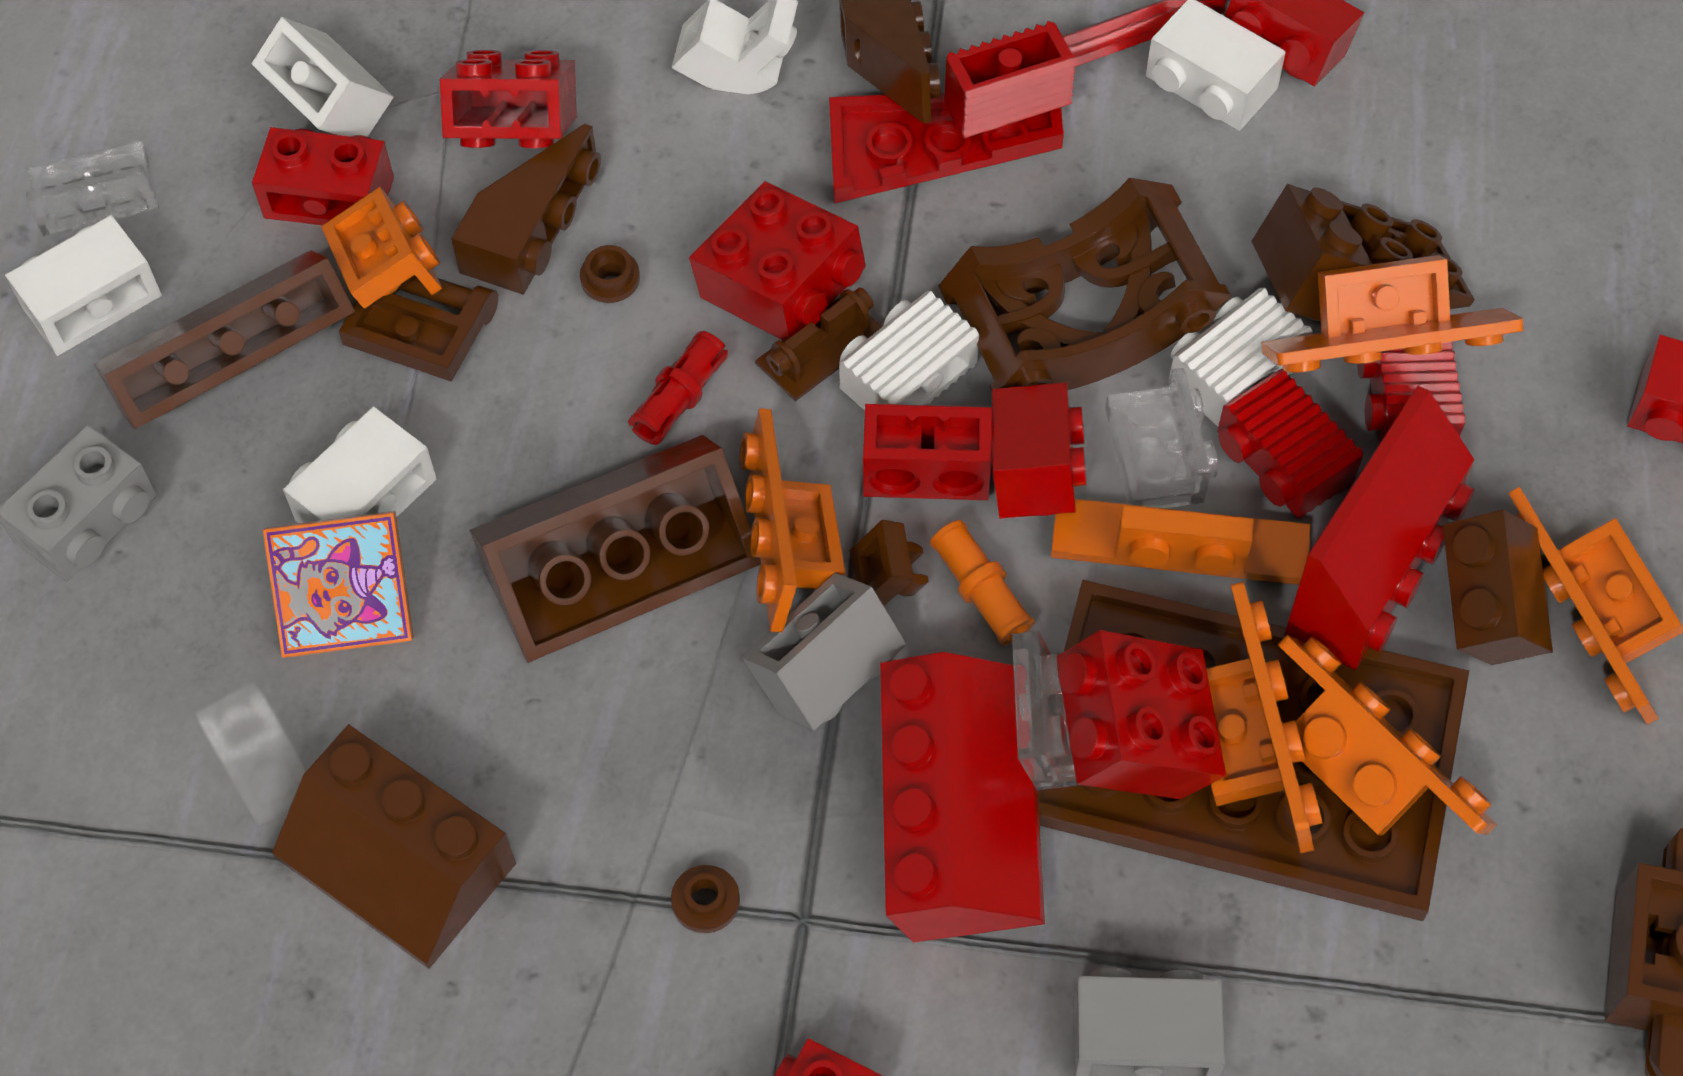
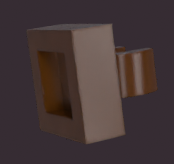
[849,520,929,606]

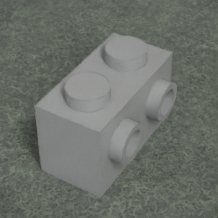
[0,424,157,583]
[742,573,907,731]
[1073,968,1225,1076]

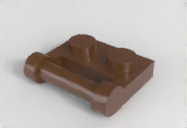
[339,275,498,382]

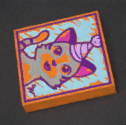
[263,511,414,658]

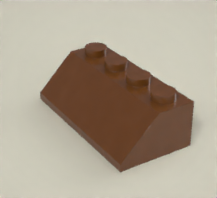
[469,435,761,663]

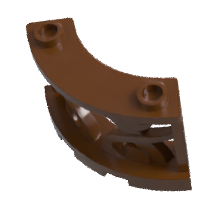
[938,177,1231,391]

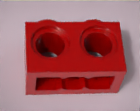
[863,404,992,501]

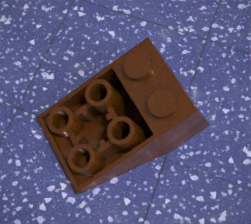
[1251,184,1475,321]

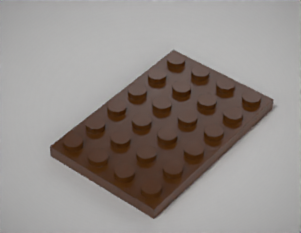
[1036,579,1470,921]

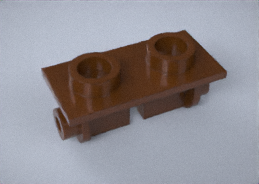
[755,287,882,402]

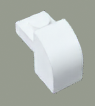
[671,0,798,94]

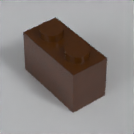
[1443,509,1553,665]

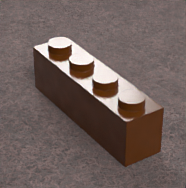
[93,250,355,429]

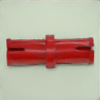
[628,331,729,445]

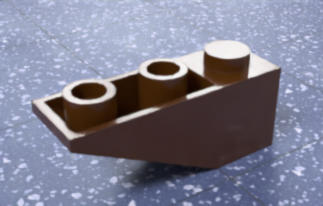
[839,0,941,123]
[451,124,601,295]

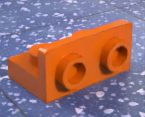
[321,187,443,309]

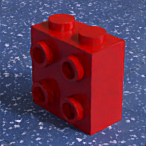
[439,50,577,148]
[689,181,866,341]
[1056,630,1226,799]

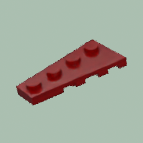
[829,93,1064,204]

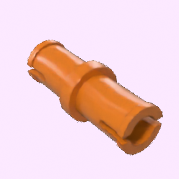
[930,520,1035,645]

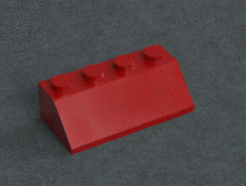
[1284,385,1475,671]
[880,651,1045,943]

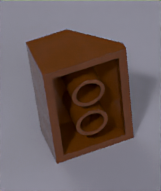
[272,724,516,969]

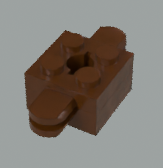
[1604,828,1683,1076]

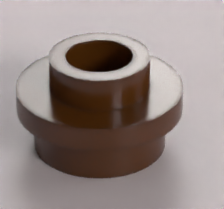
[580,245,640,303]
[671,865,740,933]

